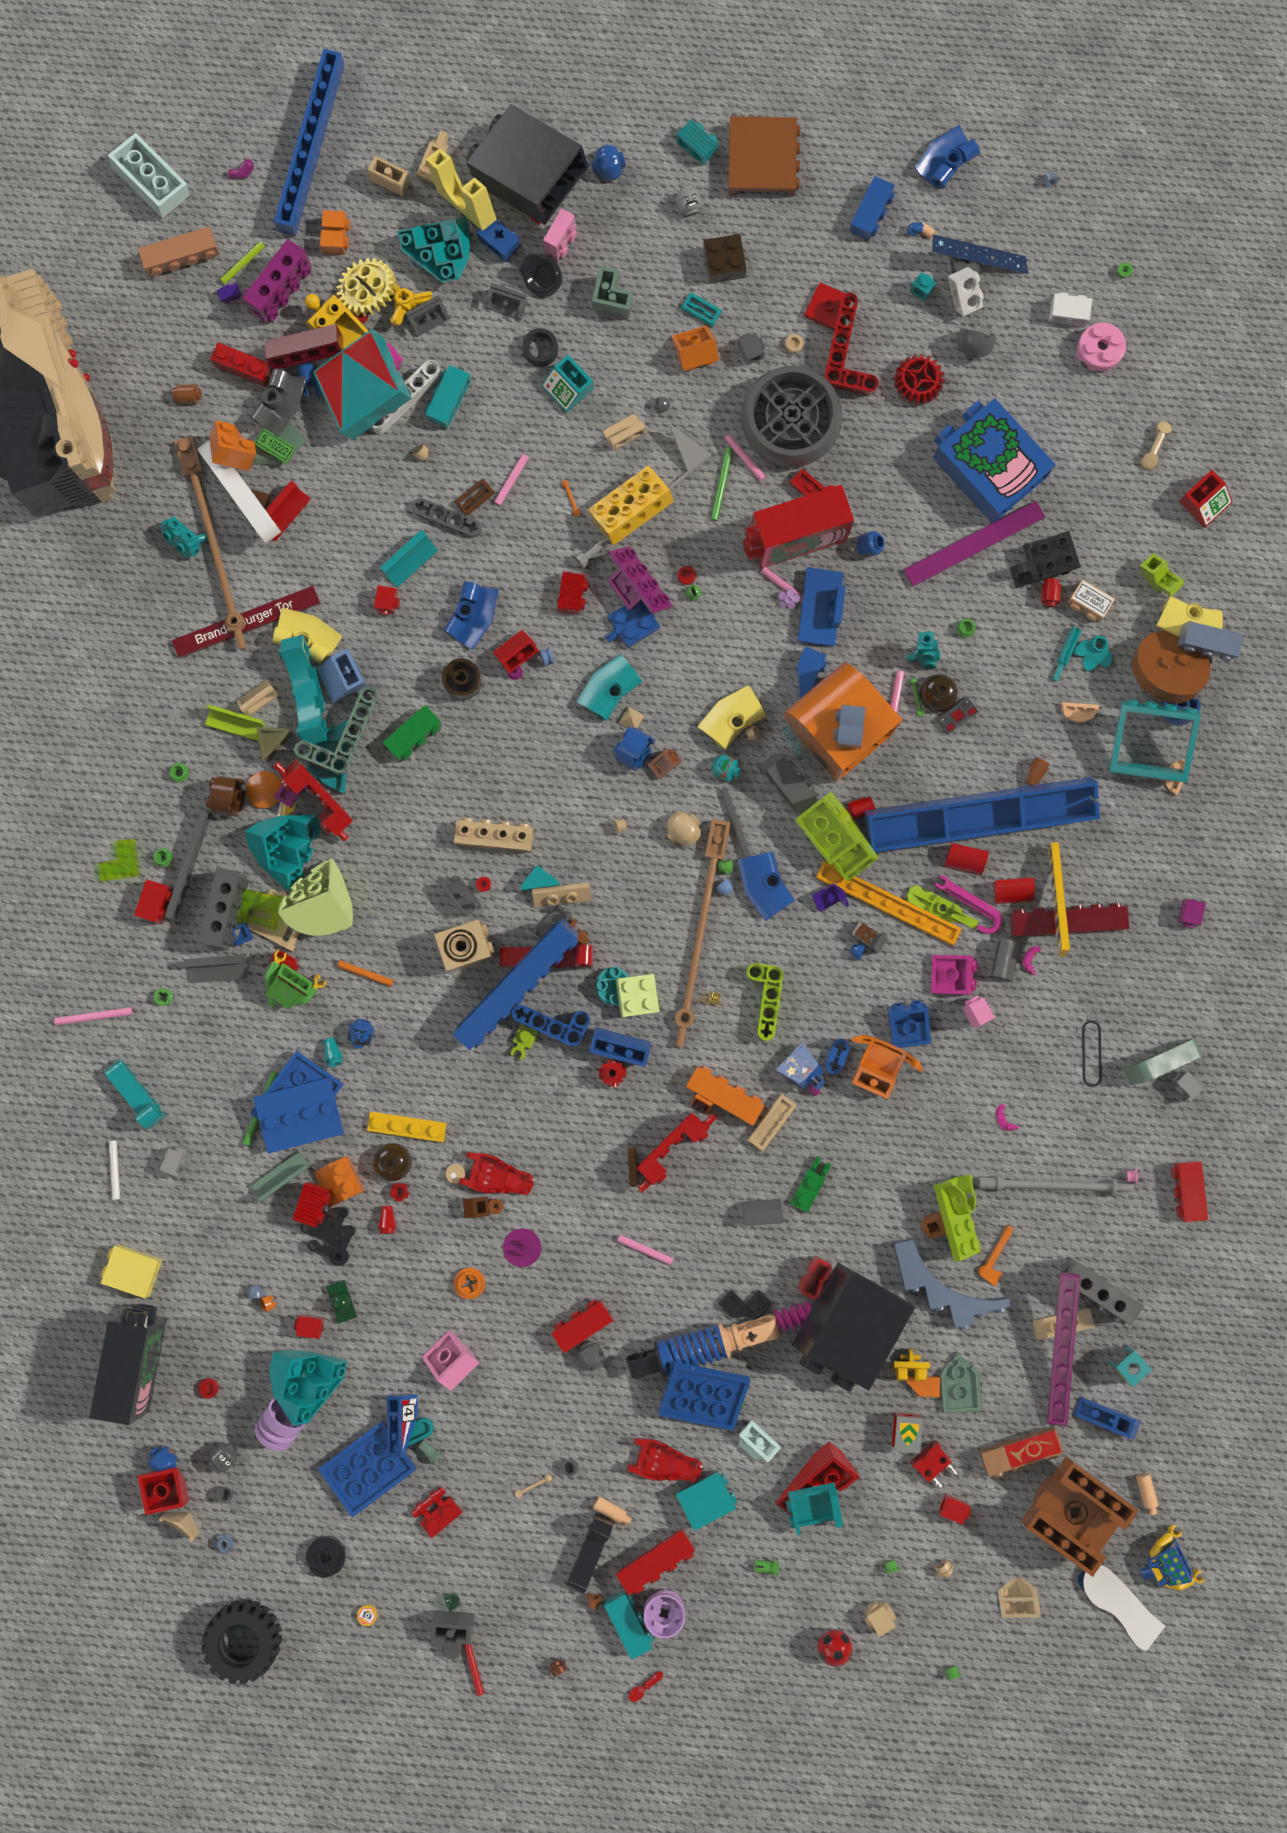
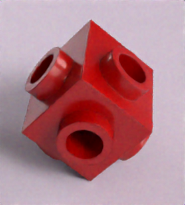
[599,1059,626,1087]

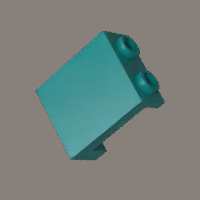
[676,1471,738,1531]
[786,1482,843,1535]

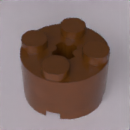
[206,776,246,817]

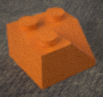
[209,420,256,471]

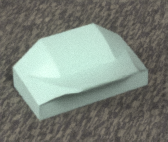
[739,1419,781,1462]

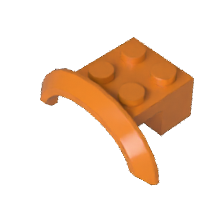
[851,1035,923,1099]

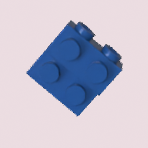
[887,1000,931,1048]

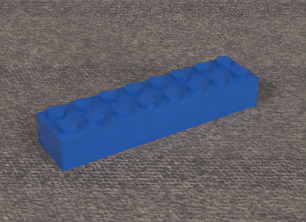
[452,917,578,1051]

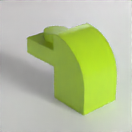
[1140,553,1184,597]

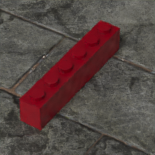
[1009,903,1130,937]

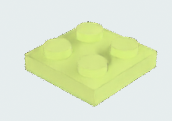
[615,974,660,1018]

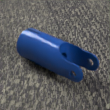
[296,362,321,399]

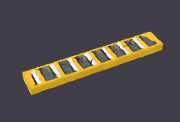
[1048,842,1070,957]

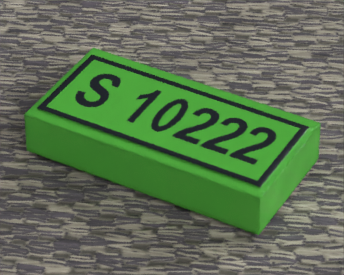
[254,428,296,465]

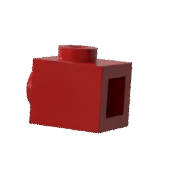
[374,585,400,616]

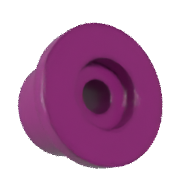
[508,666,523,680]

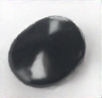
[520,254,563,297]

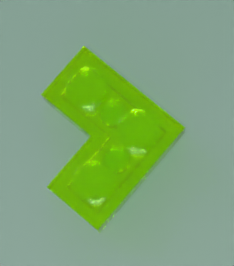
[98,838,140,882]

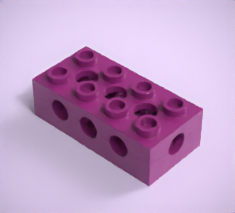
[242,239,312,325]

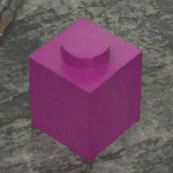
[1177,899,1206,929]

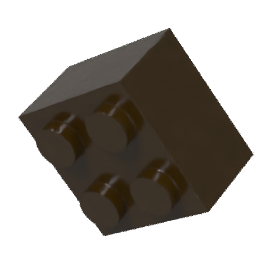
[703,234,747,284]

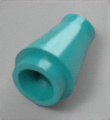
[323,1037,344,1067]

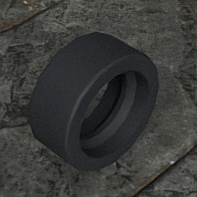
[522,328,558,367]

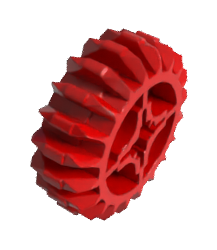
[894,353,945,405]

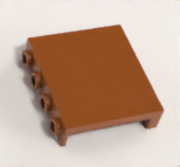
[728,116,800,197]

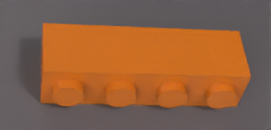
[686,1065,765,1126]

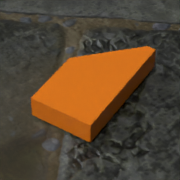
[906,1375,940,1397]

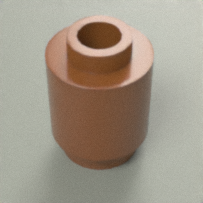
[172,384,202,404]

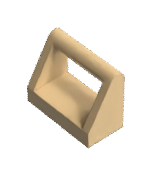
[236,679,279,716]

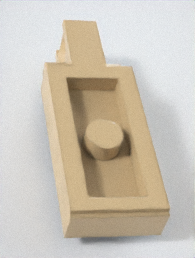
[416,131,449,184]

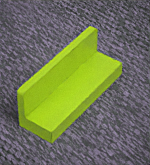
[205,704,266,741]

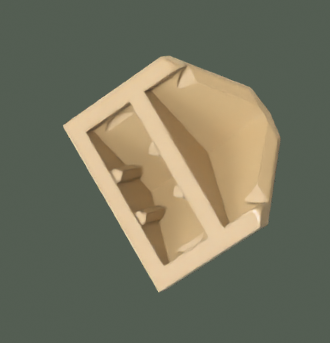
[159,1511,200,1542]
[998,1578,1041,1618]

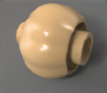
[666,811,701,846]

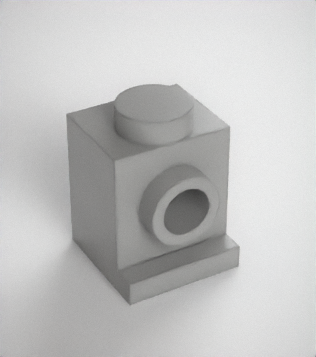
[1171,1072,1204,1102]
[160,1146,188,1177]

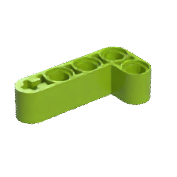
[746,963,783,1041]

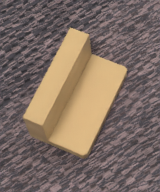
[603,414,646,451]

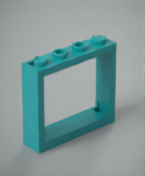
[1109,699,1201,783]

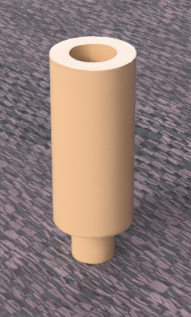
[1136,1473,1158,1515]
[593,1496,632,1525]

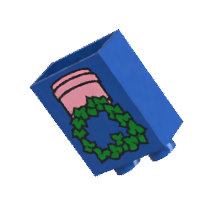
[933,398,1056,524]

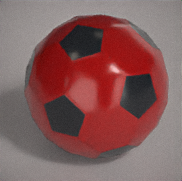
[817,1629,853,1667]

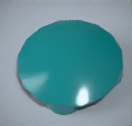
[595,966,629,1005]

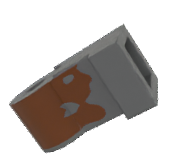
[849,920,888,953]

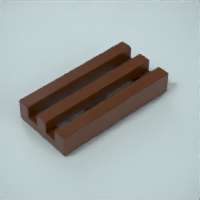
[454,479,495,516]
[628,1147,638,1187]

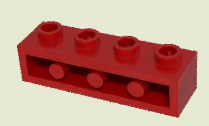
[616,1528,696,1596]

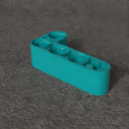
[104,1058,167,1129]

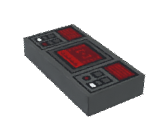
[937,697,979,735]

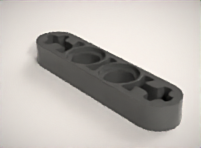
[412,498,481,538]

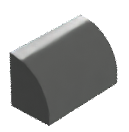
[990,938,1021,982]
[741,1199,783,1226]

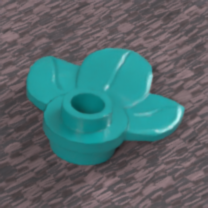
[1074,636,1112,671]

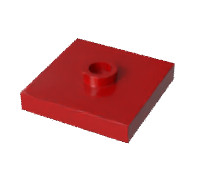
[804,282,852,330]

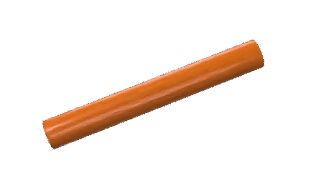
[337,960,394,987]

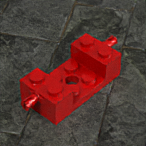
[272,758,353,842]
[637,1112,717,1193]

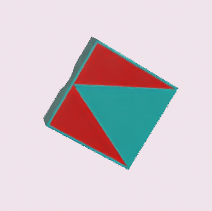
[313,329,412,440]

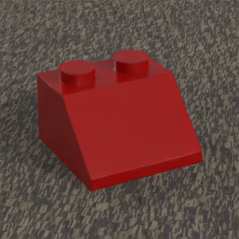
[137,1467,189,1515]

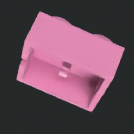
[543,208,577,262]

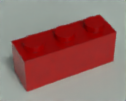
[210,342,272,387]
[1171,1161,1208,1222]
[551,1299,614,1353]

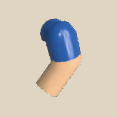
[907,222,936,239]

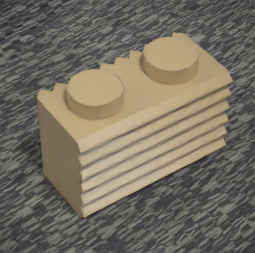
[367,156,411,196]

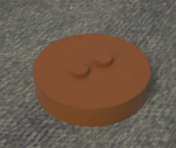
[1132,630,1211,703]

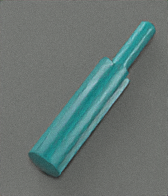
[1052,627,1082,682]

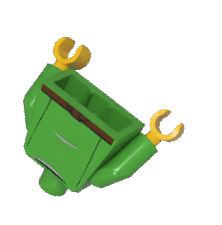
[265,948,326,1009]

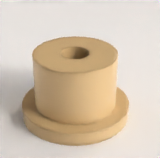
[613,819,627,834]

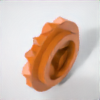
[454,1267,485,1299]

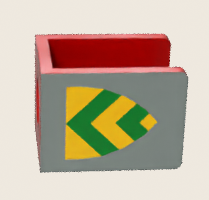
[892,1412,923,1454]

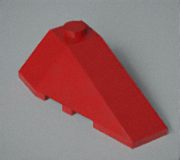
[776,1442,860,1515]

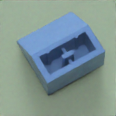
[316,648,367,704]

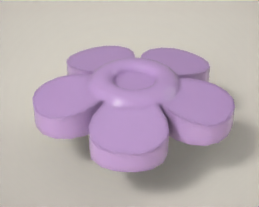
[778,588,800,609]

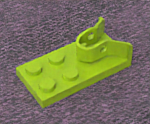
[933,1174,981,1262]

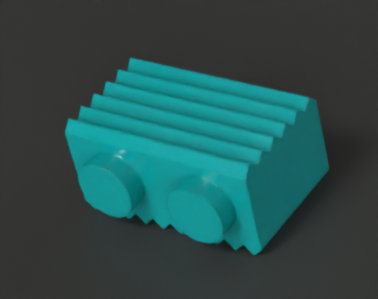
[676,119,719,166]

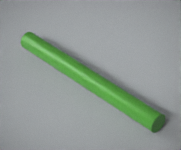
[710,447,733,521]
[242,1071,279,1146]

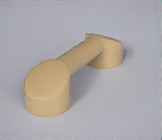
[1141,421,1172,470]

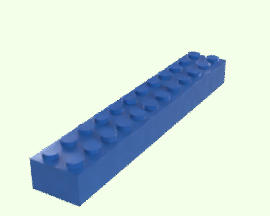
[865,777,1100,852]

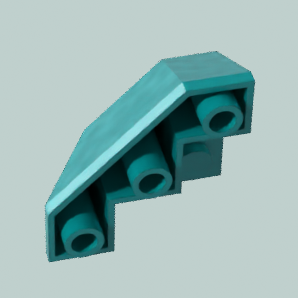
[397,216,470,283]
[269,1350,347,1426]

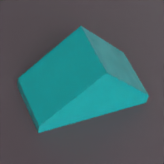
[521,865,560,892]

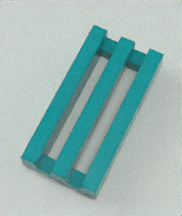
[681,292,722,327]

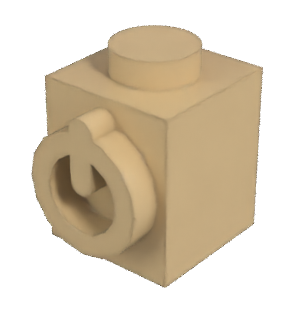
[864,1601,897,1637]

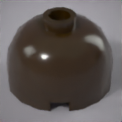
[919,674,958,713]
[373,1143,412,1182]

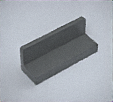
[184,955,246,983]

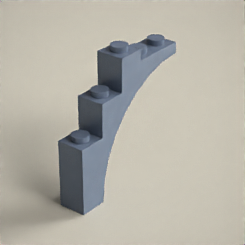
[893,1239,1011,1330]

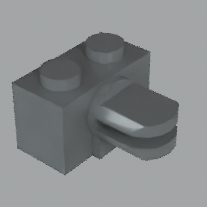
[430,1610,475,1659]

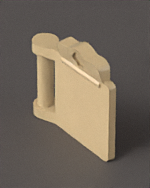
[247,889,300,951]

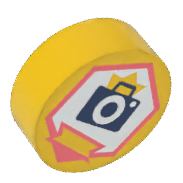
[357,1604,378,1626]

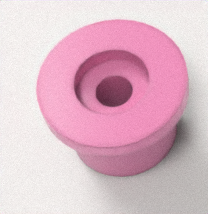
[1127,1169,1138,1184]

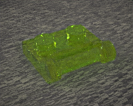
[237,889,284,931]

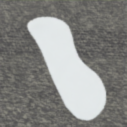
[1084,1565,1165,1651]

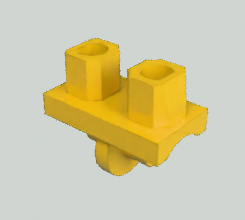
[892,1349,930,1381]

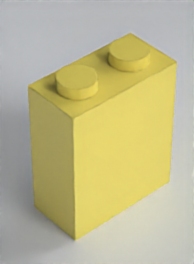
[101,1244,163,1298]

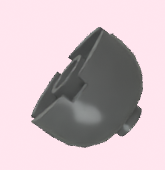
[957,328,996,361]

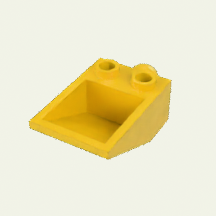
[305,294,368,348]

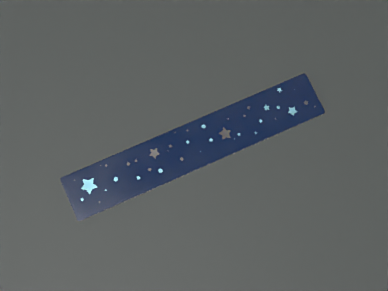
[932,234,1029,274]

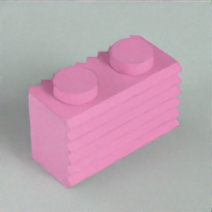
[961,995,995,1027]

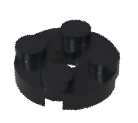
[306,1536,346,1578]

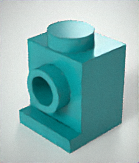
[910,272,936,302]

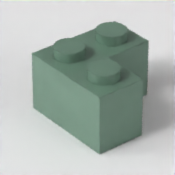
[592,266,633,318]

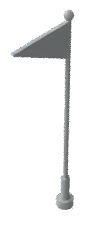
[574,424,717,569]

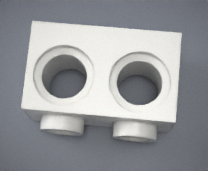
[948,267,984,316]

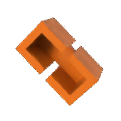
[320,210,351,255]

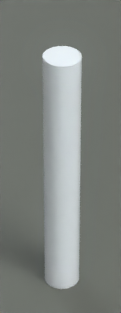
[109,1141,120,1200]

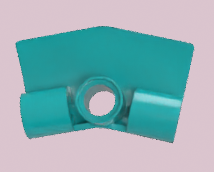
[577,654,643,721]

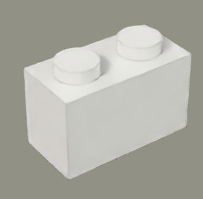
[1049,293,1092,327]

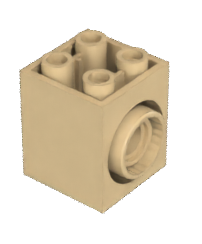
[434,919,495,973]

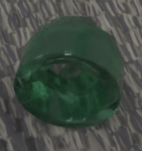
[444,1593,460,1612]

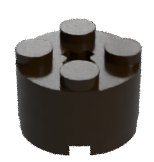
[442,658,482,700]

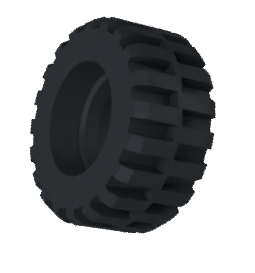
[201,1599,282,1684]

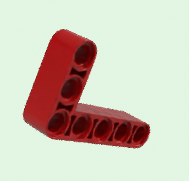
[824,292,879,395]
[499,945,594,968]

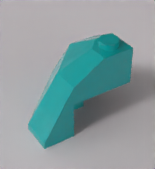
[245,814,321,891]

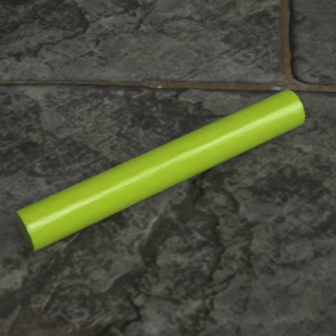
[220,241,265,285]

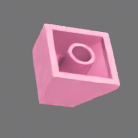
[422,1330,479,1391]

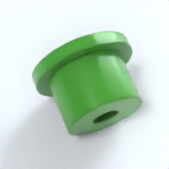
[1118,262,1133,278]
[884,1560,900,1574]
[945,1666,962,1680]

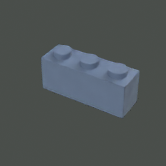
[1178,621,1244,661]

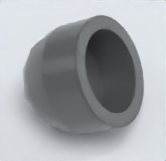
[656,397,670,412]
[562,1459,579,1477]
[217,1487,233,1504]

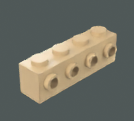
[454,817,534,853]

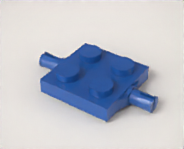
[605,601,660,649]

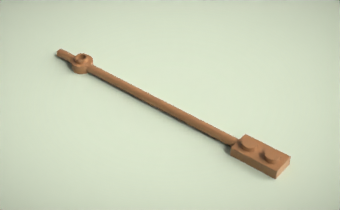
[174,436,246,650]
[675,819,731,1047]

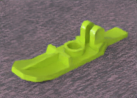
[906,885,979,929]

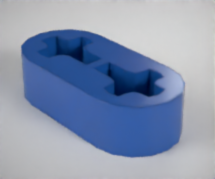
[825,1039,849,1074]

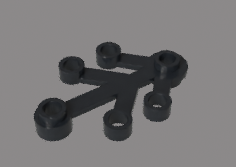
[300,1207,356,1266]

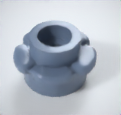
[214,1534,234,1554]

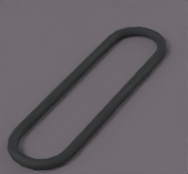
[1082,1020,1102,1087]

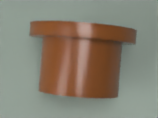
[488,1199,503,1214]
[586,1593,602,1609]

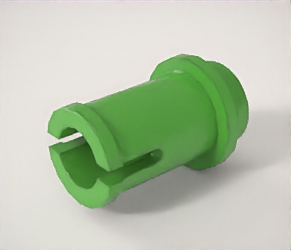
[755,1559,779,1576]

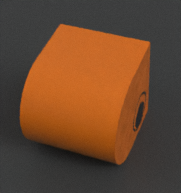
[784,662,903,782]

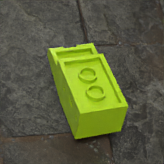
[795,791,879,882]

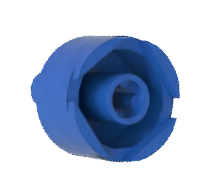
[613,726,655,772]

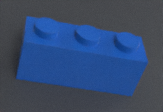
[849,176,896,241]
[589,1027,651,1067]

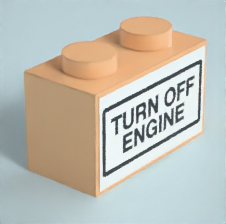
[1067,579,1115,622]

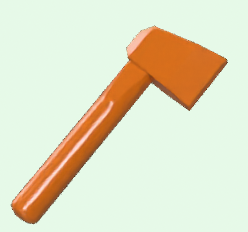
[978,1225,1013,1286]

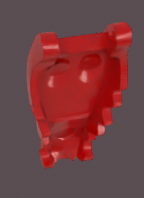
[459,1151,534,1195]
[627,1438,702,1482]

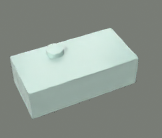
[108,133,190,218]

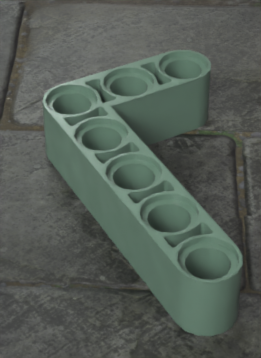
[294,686,377,776]

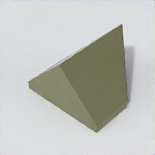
[257,727,293,762]

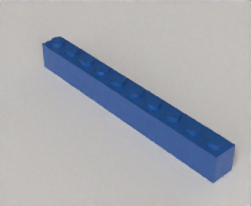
[274,48,345,236]

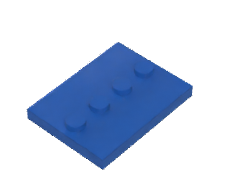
[250,1050,344,1147]
[253,1077,344,1154]
[658,1361,750,1431]
[318,1420,417,1517]

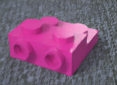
[931,955,977,995]

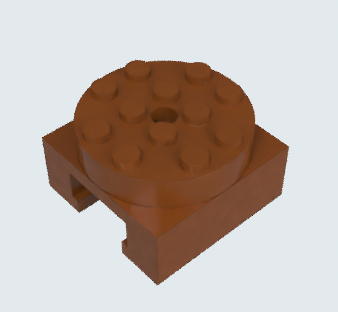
[1021,1456,1139,1577]

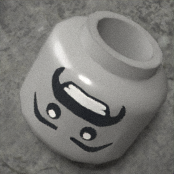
[676,186,702,217]

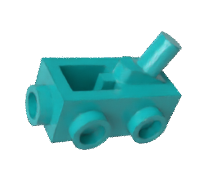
[159,516,208,559]
[906,631,940,670]

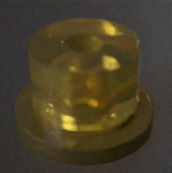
[705,992,721,1005]

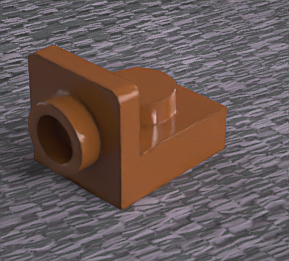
[647,748,681,779]
[568,918,590,945]

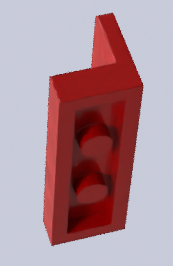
[266,480,311,541]

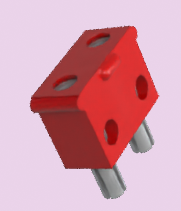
[910,1440,957,1489]

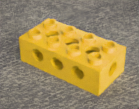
[588,465,674,546]

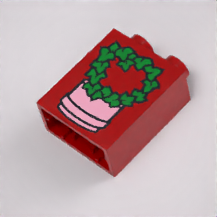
[742,484,854,569]

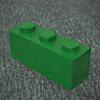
[383,704,442,762]

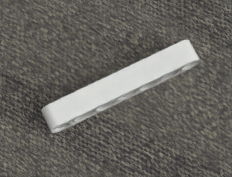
[197,440,281,543]

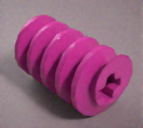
[774,1300,813,1333]

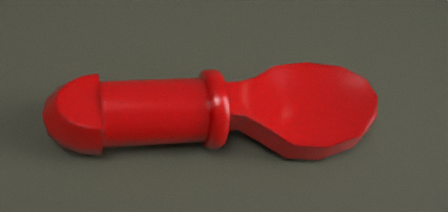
[628,1671,663,1702]

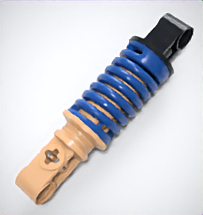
[626,1315,780,1379]

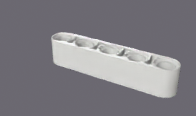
[371,360,441,434]

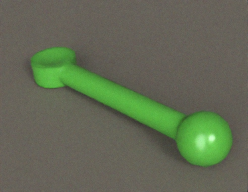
[910,678,925,717]

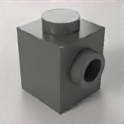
[738,332,765,366]

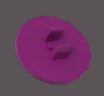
[503,1228,542,1267]

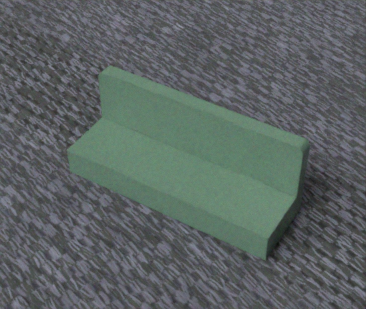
[251,1151,310,1202]

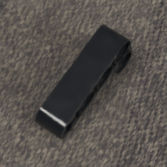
[566,1513,614,1594]

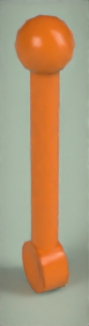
[562,480,581,517]

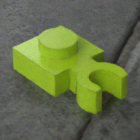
[511,1024,539,1060]

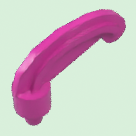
[1023,946,1041,975]
[996,1104,1019,1131]

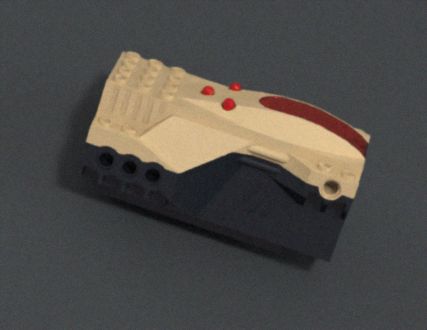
[0,269,116,517]

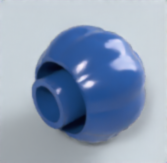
[591,144,626,181]

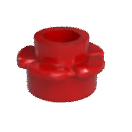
[390,1183,409,1202]

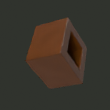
[463,1197,489,1218]

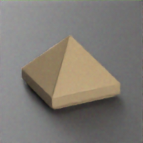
[619,707,644,728]

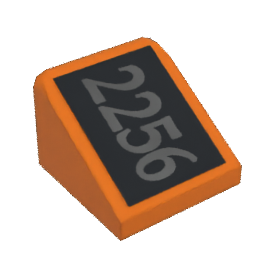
[690,1094,713,1115]

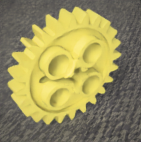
[336,258,396,317]

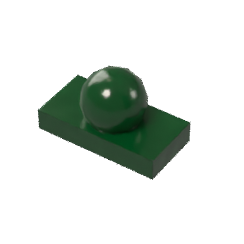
[326,1280,358,1324]

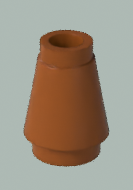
[1025,757,1050,785]

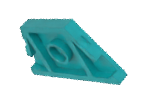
[308,720,348,794]

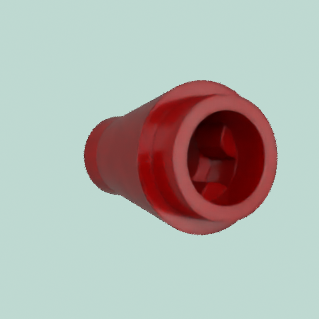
[378,1206,397,1234]

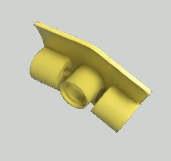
[1156,596,1223,637]
[273,608,342,665]
[698,686,766,750]

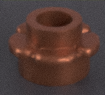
[548,1659,567,1677]

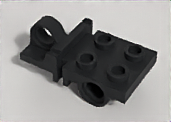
[1010,531,1081,589]

